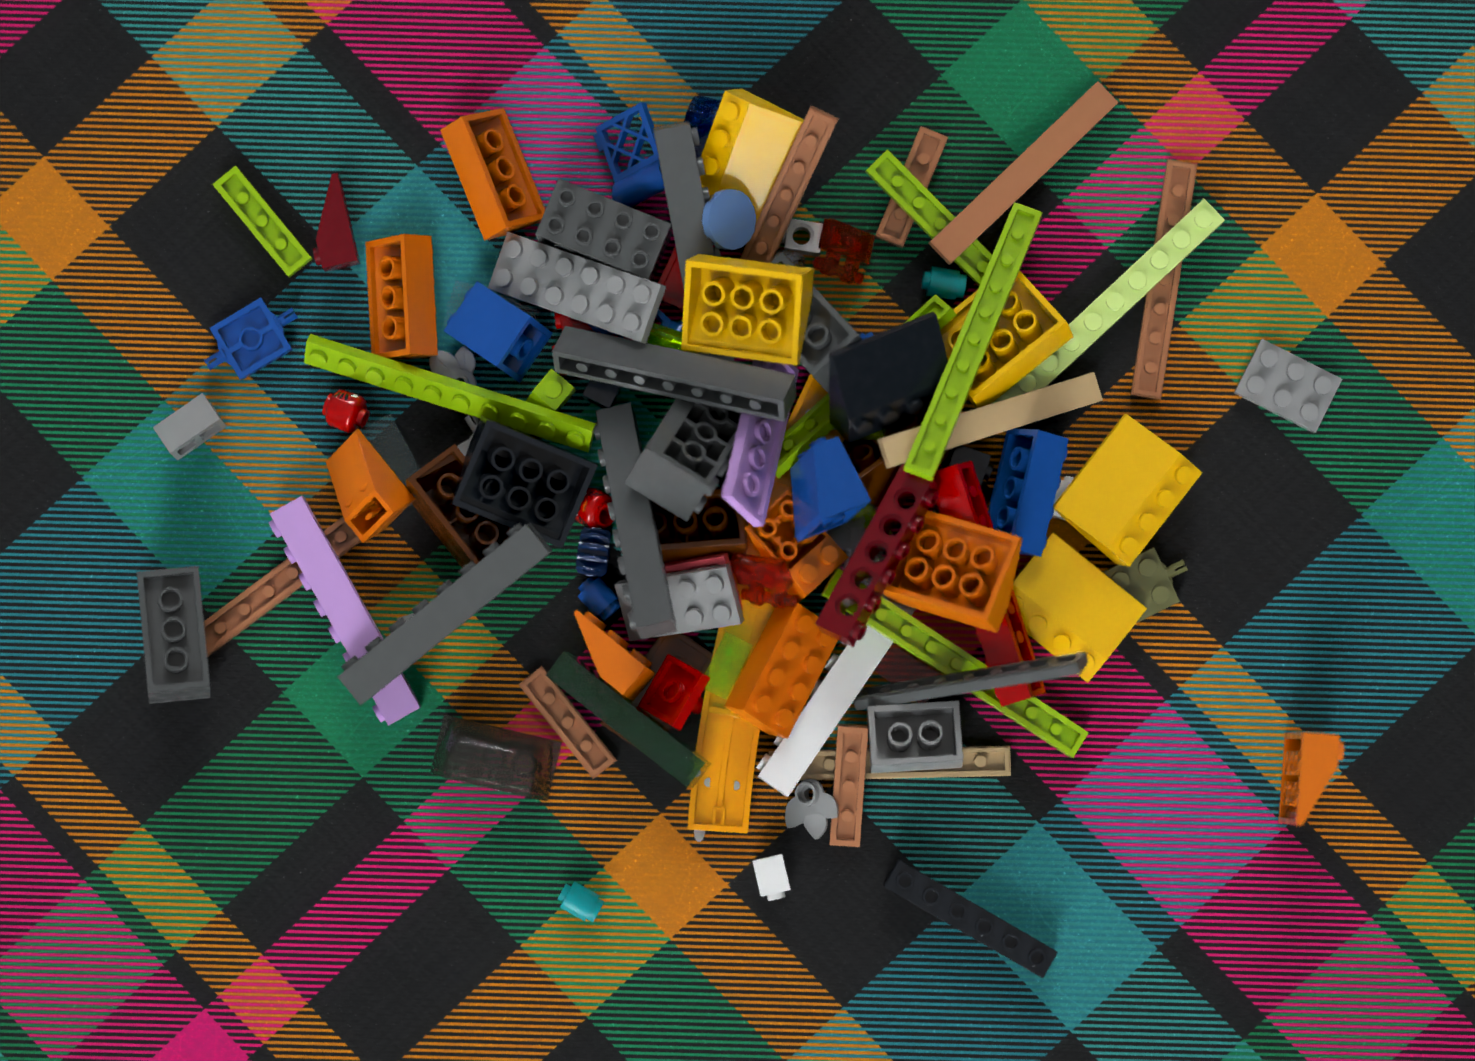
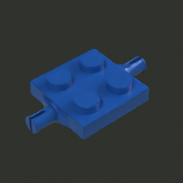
[204,298,298,381]

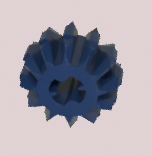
[576,527,612,577]

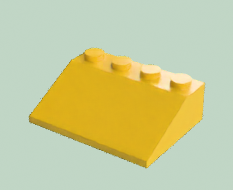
[700,88,804,222]
[681,254,814,365]
[940,271,1074,408]
[1053,414,1202,567]
[1012,532,1147,683]

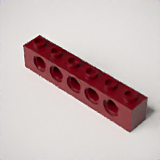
[815,464,939,647]

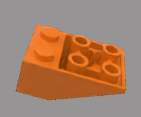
[326,429,415,543]
[745,490,849,603]
[574,610,655,701]

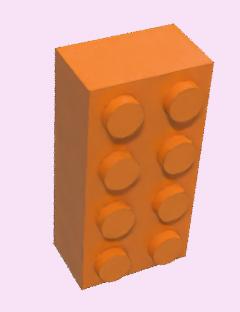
[725,600,838,739]

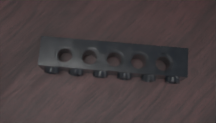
[883,860,1058,978]

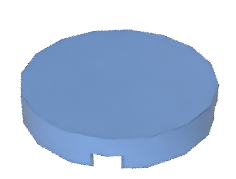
[702,189,756,250]

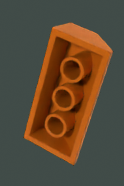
[440,108,545,241]
[365,234,438,360]

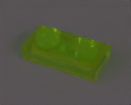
[705,632,753,700]

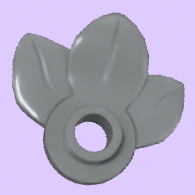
[429,346,477,386]
[785,779,838,839]

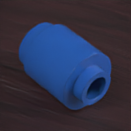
[577,577,620,621]

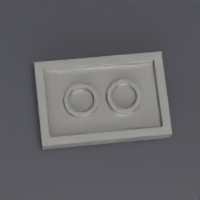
[1234,339,1342,433]

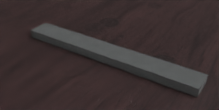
[853,652,1089,711]

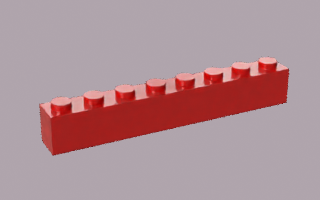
[934,461,1046,707]

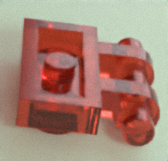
[813,218,875,285]
[729,553,797,609]

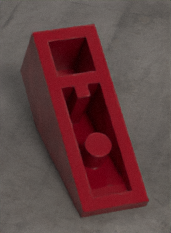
[313,173,360,272]

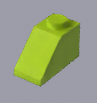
[526,369,576,412]

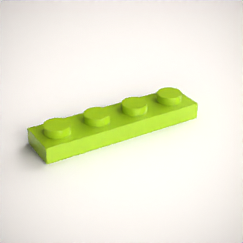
[212,165,312,278]

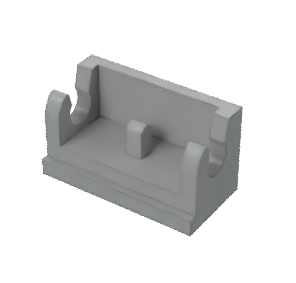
[153,393,227,460]

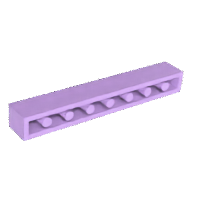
[268,496,422,726]

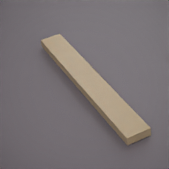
[877,372,1103,469]
[769,746,1011,781]

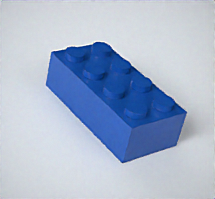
[988,428,1069,557]

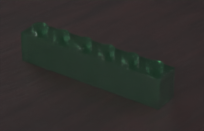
[545,651,711,788]

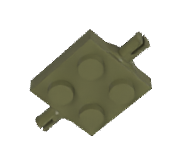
[1102,547,1188,623]

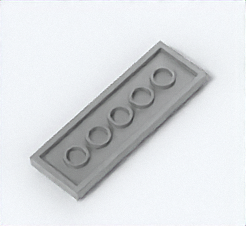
[488,232,666,344]

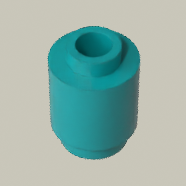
[921,266,967,300]
[557,881,604,923]

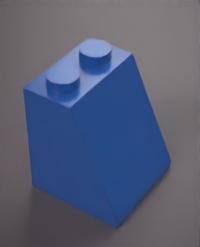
[444,281,553,383]
[790,436,871,542]

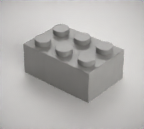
[867,701,963,773]

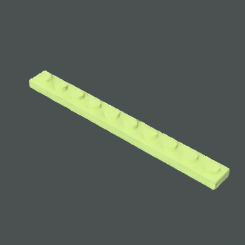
[991,199,1225,404]

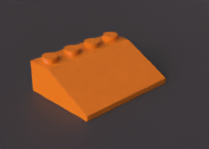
[883,511,1023,633]
[1278,732,1344,826]

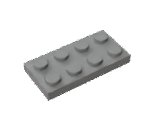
[615,563,744,641]

